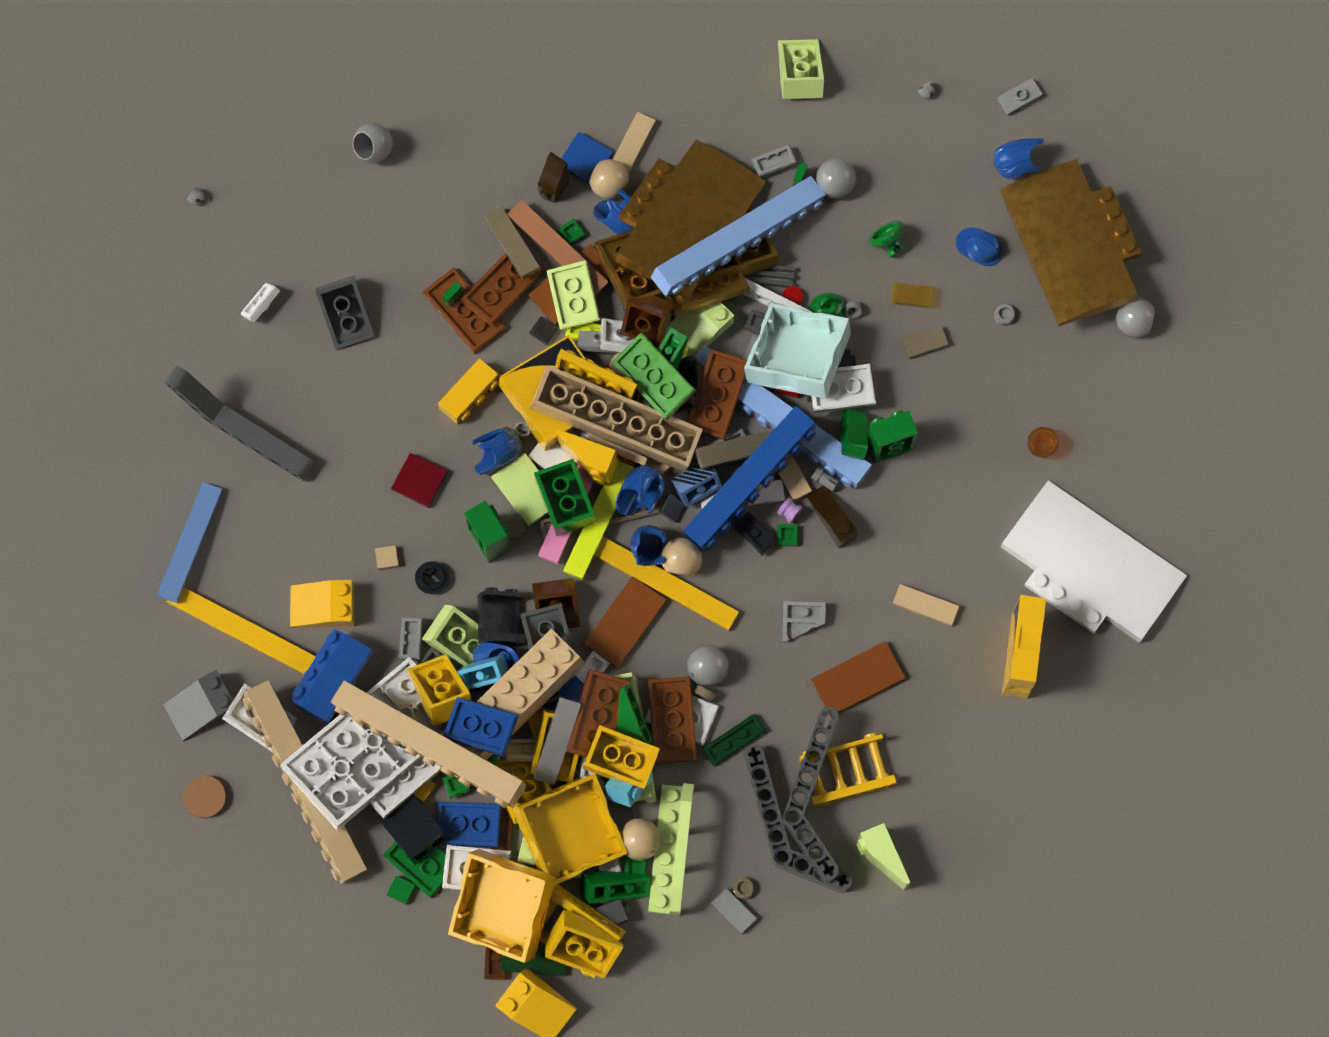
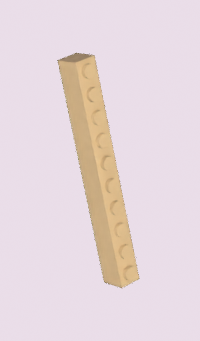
[242,680,367,884]
[331,681,526,808]

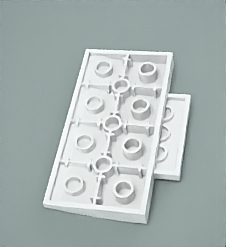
[1001,480,1187,643]
[280,657,448,831]

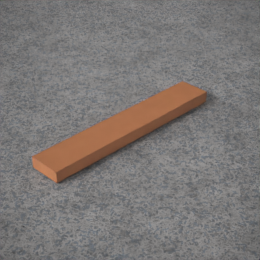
[508,200,609,297]

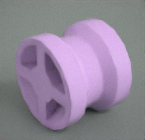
[777,497,803,524]

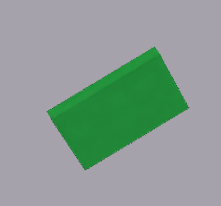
[383,841,446,898]

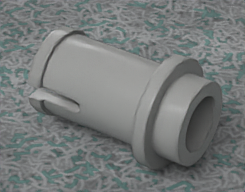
[811,468,839,492]

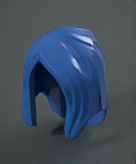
[994,138,1044,179]
[593,189,635,234]
[472,427,523,475]
[615,465,665,516]
[630,525,667,566]

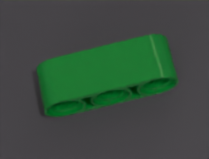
[840,408,868,460]

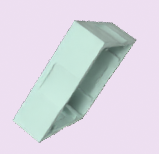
[744,303,851,399]

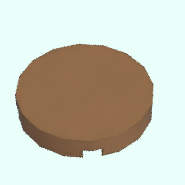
[183,776,226,818]

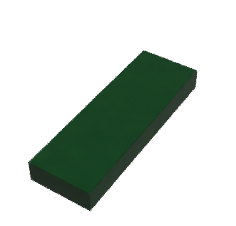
[702,713,766,767]
[500,952,565,976]

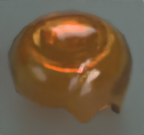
[1027,427,1059,458]

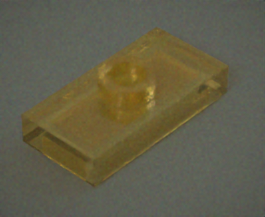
[890,282,934,309]

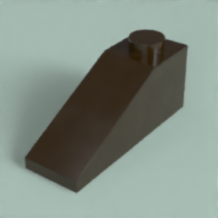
[538,152,569,203]
[806,486,858,548]

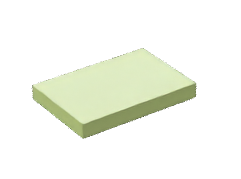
[547,260,601,331]
[491,453,548,527]

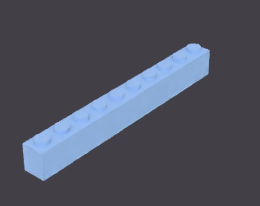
[651,176,826,296]
[695,345,872,489]

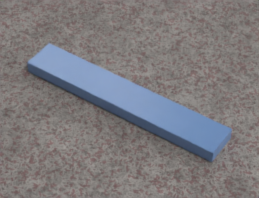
[157,482,223,604]

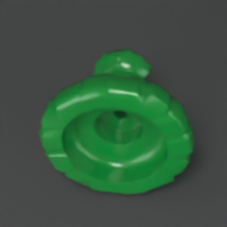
[868,221,905,258]
[808,293,846,318]

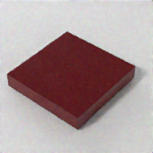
[391,453,447,508]

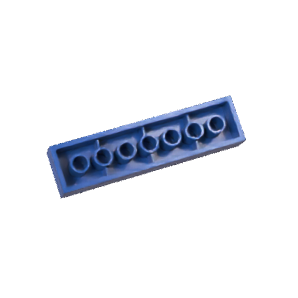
[683,406,817,552]

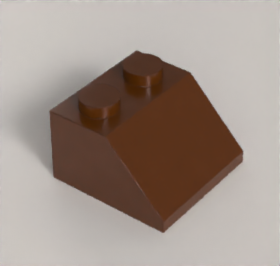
[620,296,675,348]
[532,578,580,628]

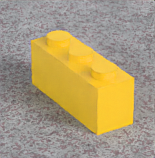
[438,358,499,425]

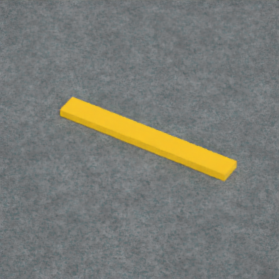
[594,537,739,631]
[166,588,315,675]

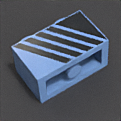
[670,464,722,508]

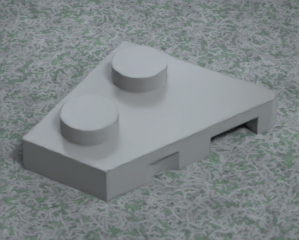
[782,601,826,642]

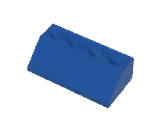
[289,629,374,723]

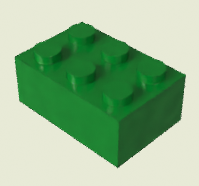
[867,410,918,463]
[534,459,596,536]
[464,500,511,563]

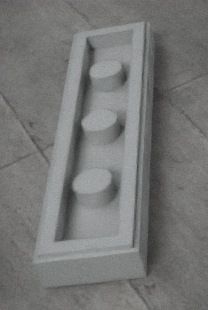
[533,697,581,785]

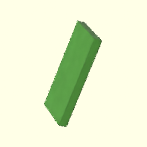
[612,333,696,420]

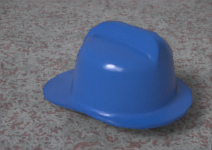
[956,227,1003,266]
[473,642,521,669]

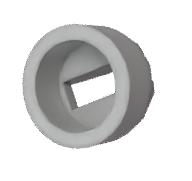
[917,81,935,99]
[187,187,205,205]
[845,301,862,319]
[514,422,531,440]

